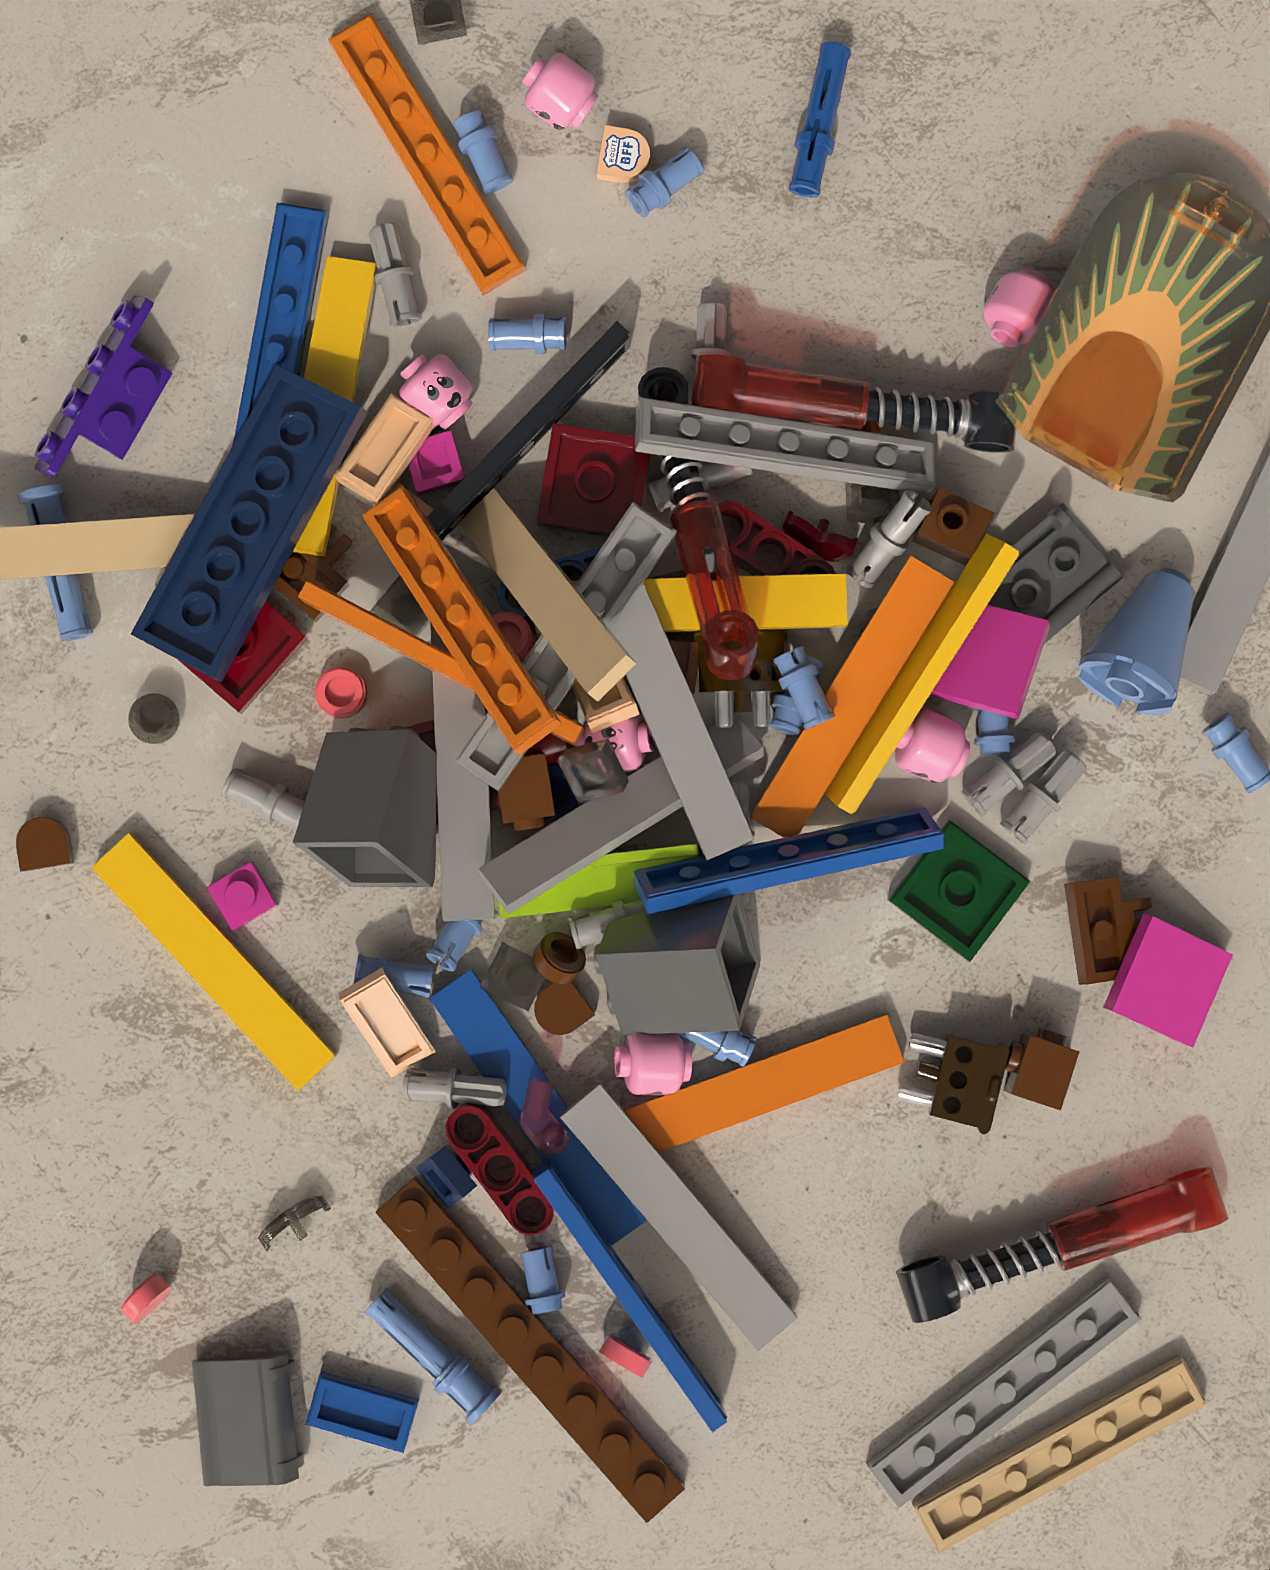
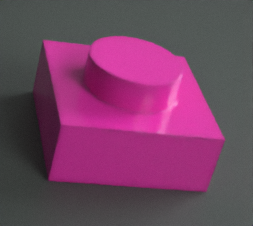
[408,431,465,496]
[207,861,279,931]

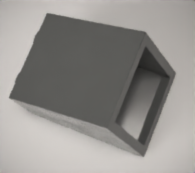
[293,726,437,887]
[594,894,760,1035]

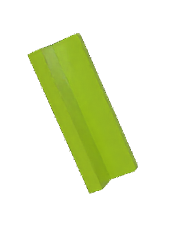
[498,844,698,919]

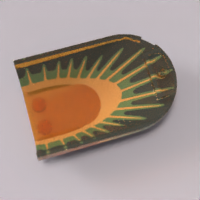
[995,172,1270,503]

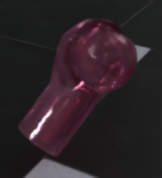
[520,1079,569,1154]

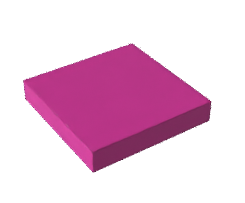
[929,605,1050,719]
[1103,913,1233,1048]

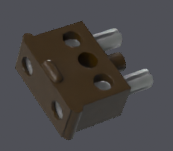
[694,629,788,728]
[897,1033,1010,1134]

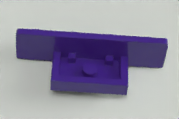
[34,296,173,477]

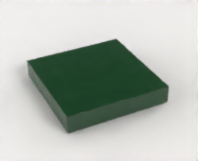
[887,820,1031,962]

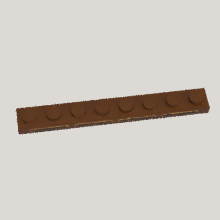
[375,1176,685,1523]

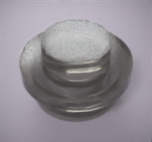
[128,693,180,744]

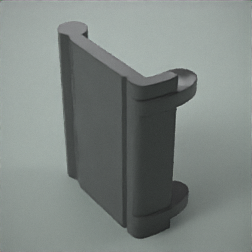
[987,503,1123,644]
[192,1353,305,1486]

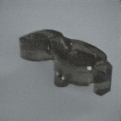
[258,1195,331,1252]

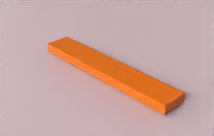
[328,14,525,296]
[362,485,562,755]
[750,555,954,838]
[298,580,584,747]
[623,1014,905,1152]

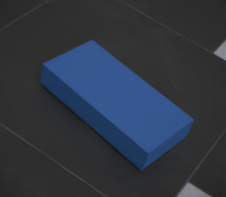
[305,1371,420,1453]

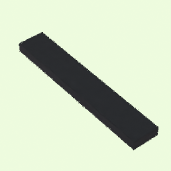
[426,321,630,542]

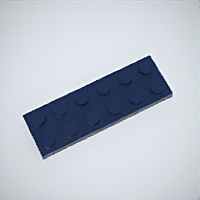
[131,366,368,683]

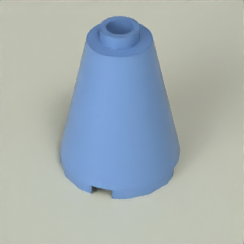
[1077,568,1194,715]

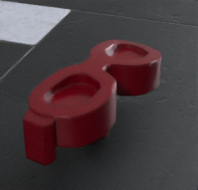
[782,510,858,562]

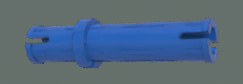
[788,42,851,198]

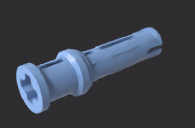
[17,484,93,641]
[364,1288,503,1425]

